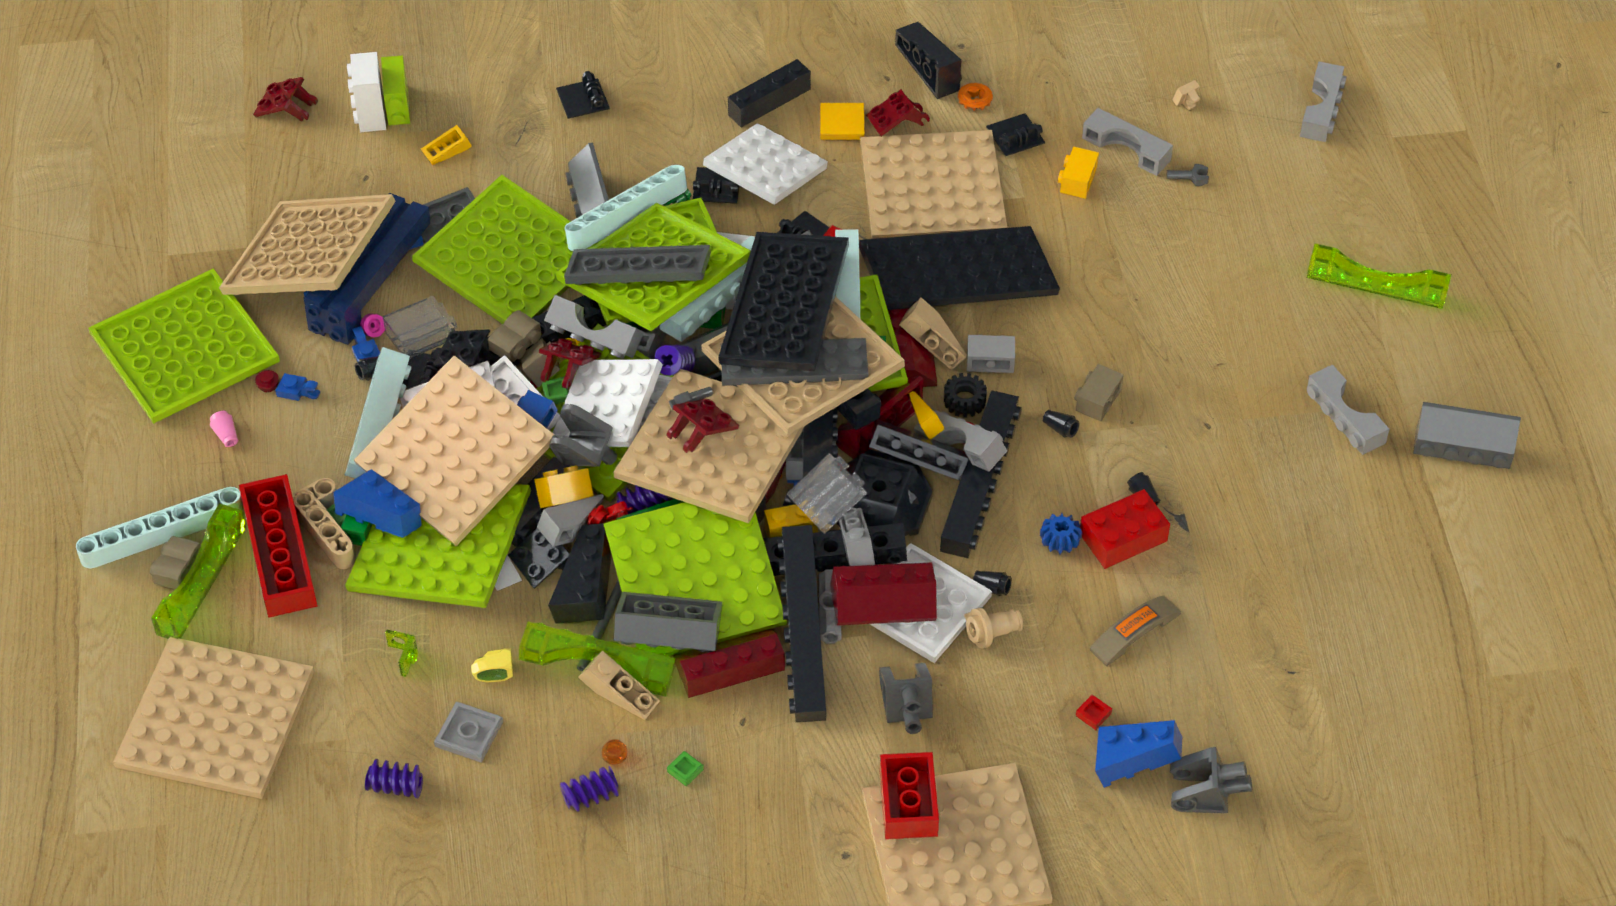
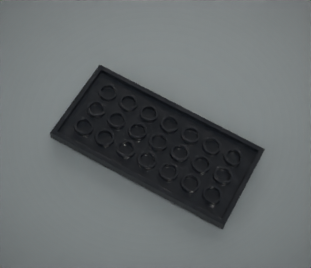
[859,226,1060,310]
[718,232,849,371]

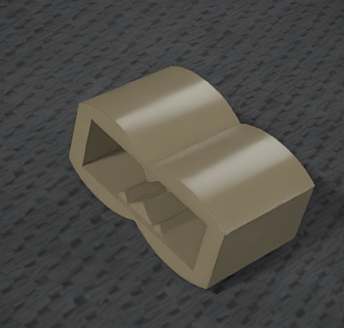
[488,310,541,362]
[150,536,203,591]

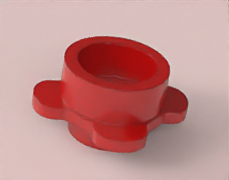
[606,501,633,520]
[587,505,609,525]

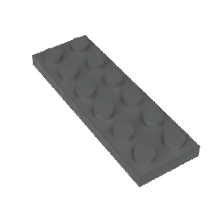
[564,245,711,285]
[721,338,869,386]

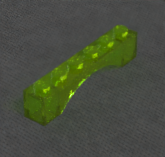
[1306,243,1452,309]
[151,503,246,639]
[519,621,676,697]

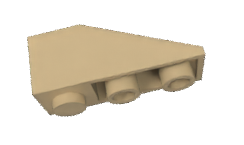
[899,298,967,370]
[578,651,660,720]

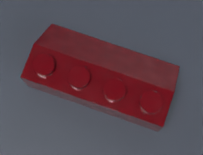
[888,308,937,387]
[836,376,924,459]
[830,562,937,626]
[673,629,785,698]

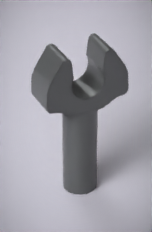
[1167,164,1209,186]
[669,387,713,410]

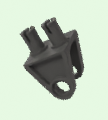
[549,404,617,467]
[879,663,933,734]
[1170,747,1253,813]

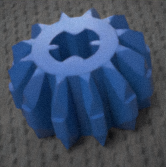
[1040,513,1082,554]

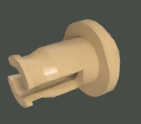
[964,608,1023,648]

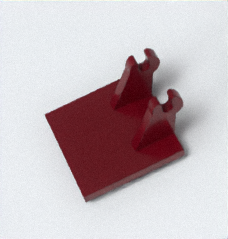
[253,77,318,121]
[866,89,930,137]
[539,339,602,389]
[666,398,740,453]

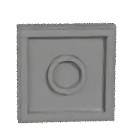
[434,701,503,763]

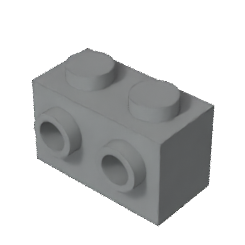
[967,335,1015,373]

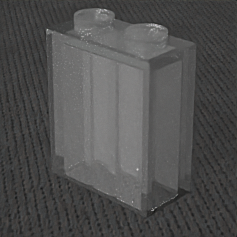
[383,296,457,359]
[787,453,867,534]

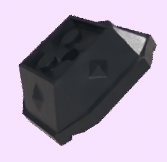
[825,449,933,536]

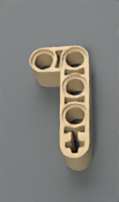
[293,478,355,569]

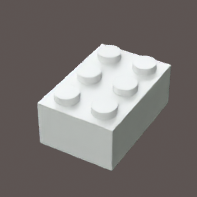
[347,52,387,132]

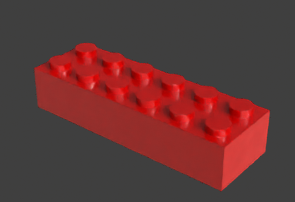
[239,474,318,618]

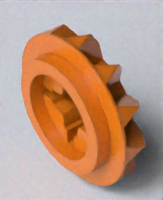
[958,83,993,111]

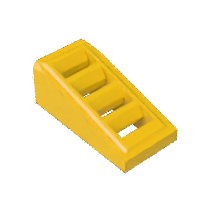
[421,125,472,166]
[909,391,944,439]

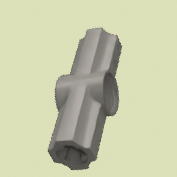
[819,570,842,644]

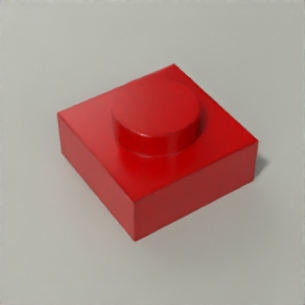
[1076,695,1112,730]

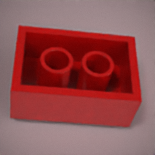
[1080,489,1170,569]
[879,752,939,839]

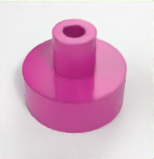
[360,313,386,337]

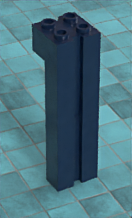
[304,193,430,345]

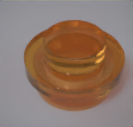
[602,739,628,765]

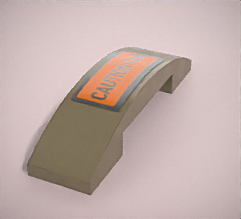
[1090,596,1181,666]

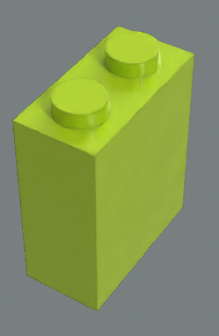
[381,55,410,126]

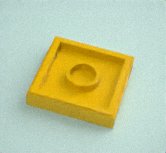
[820,103,864,140]

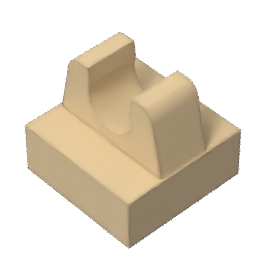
[1172,80,1200,110]

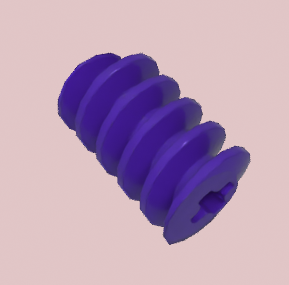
[655,345,695,376]
[617,485,671,514]
[365,759,423,798]
[560,766,619,812]

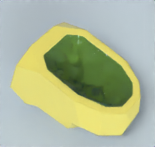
[471,648,513,682]

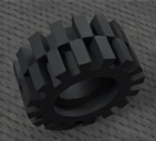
[944,373,987,418]

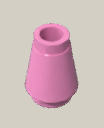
[210,411,238,447]

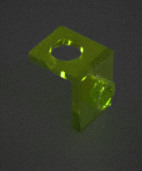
[385,629,418,677]

